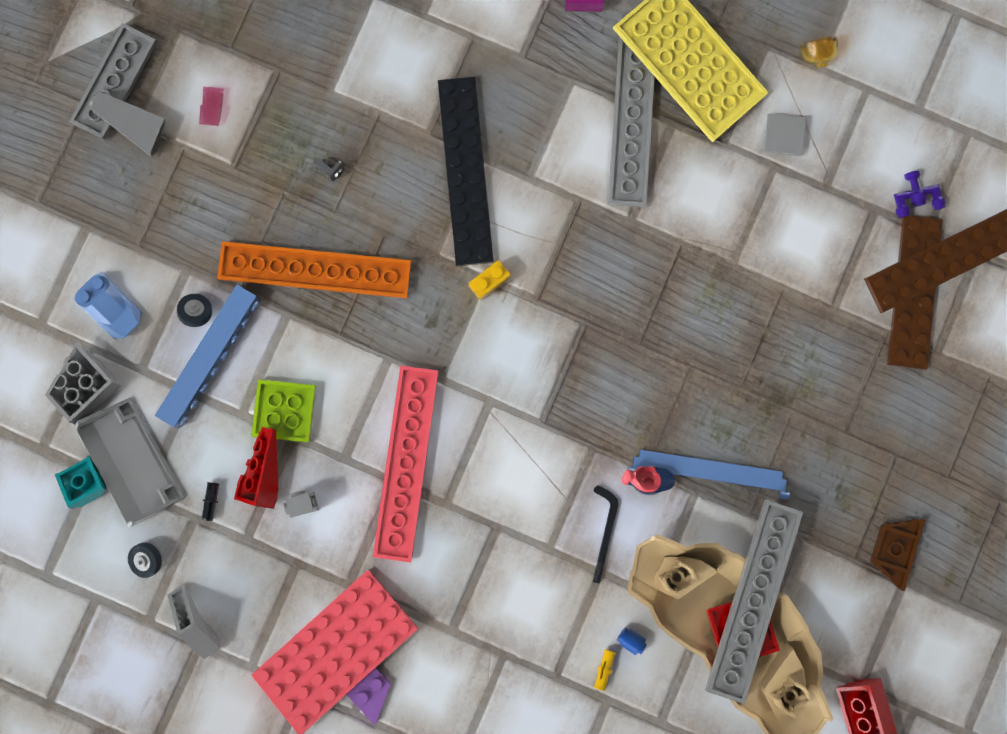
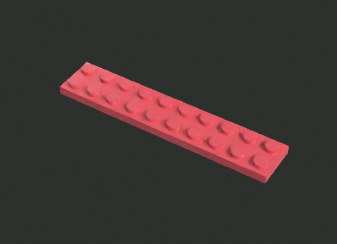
[373,365,439,563]

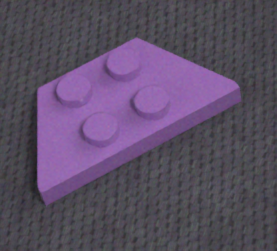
[347,668,391,725]

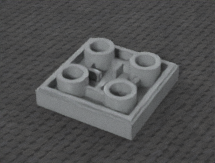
[763,114,806,156]

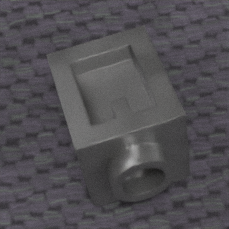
[312,158,344,181]

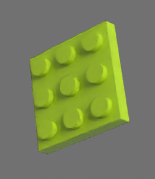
[251,379,316,443]

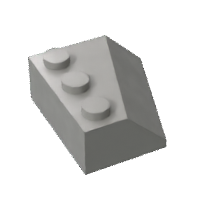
[45,342,121,424]

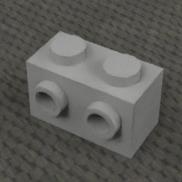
[284,490,319,518]

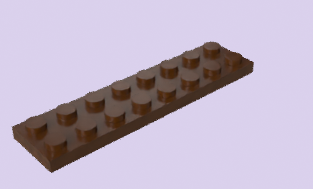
[887,215,943,370]

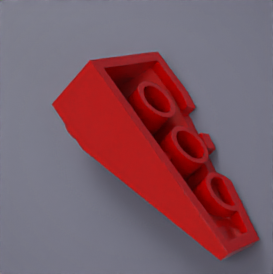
[234,427,279,509]

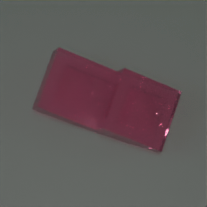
[199,86,224,126]

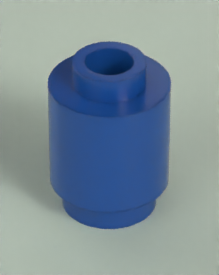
[617,627,647,655]

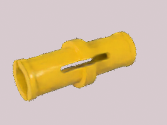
[594,649,616,691]

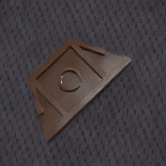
[870,518,925,591]

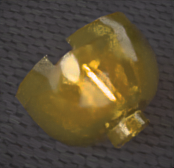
[799,36,839,68]

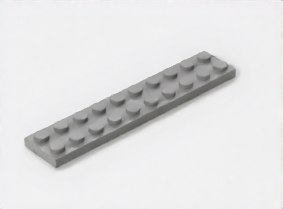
[608,19,654,208]
[705,499,803,704]

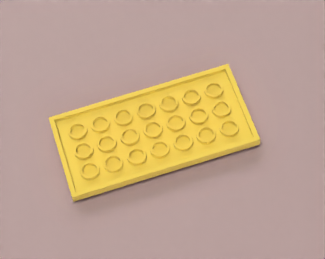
[613,0,769,142]

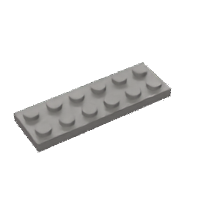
[69,23,157,140]

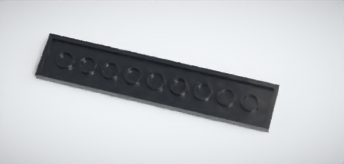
[438,77,494,267]

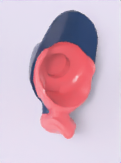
[622,466,675,495]

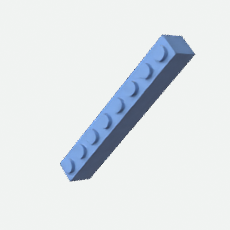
[154,285,260,428]

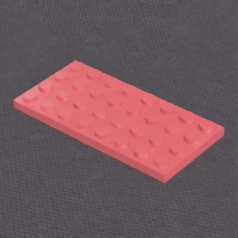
[251,570,419,734]

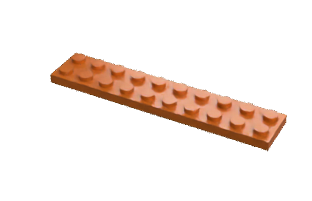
[217,241,411,299]

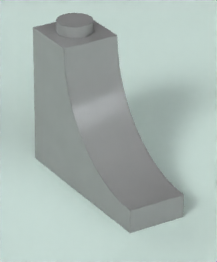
[168,584,221,659]

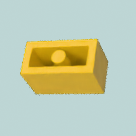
[468,260,510,301]

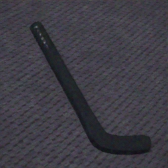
[592,485,618,584]

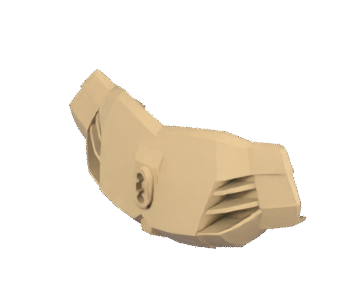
[628,535,833,734]

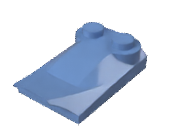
[74,272,143,339]

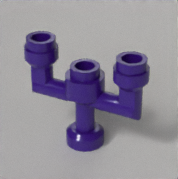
[894,170,946,219]

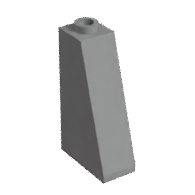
[89,91,166,156]

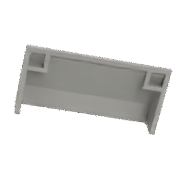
[74,397,185,528]

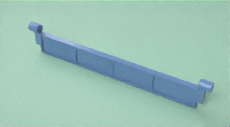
[627,450,790,500]

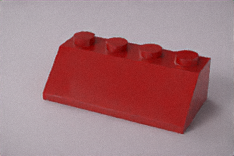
[836,678,897,734]

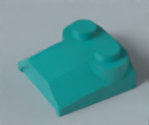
[55,456,106,509]

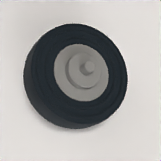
[177,294,212,327]
[128,542,162,578]

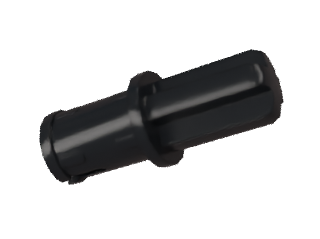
[202,482,220,521]

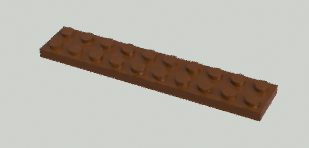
[864,209,1007,313]

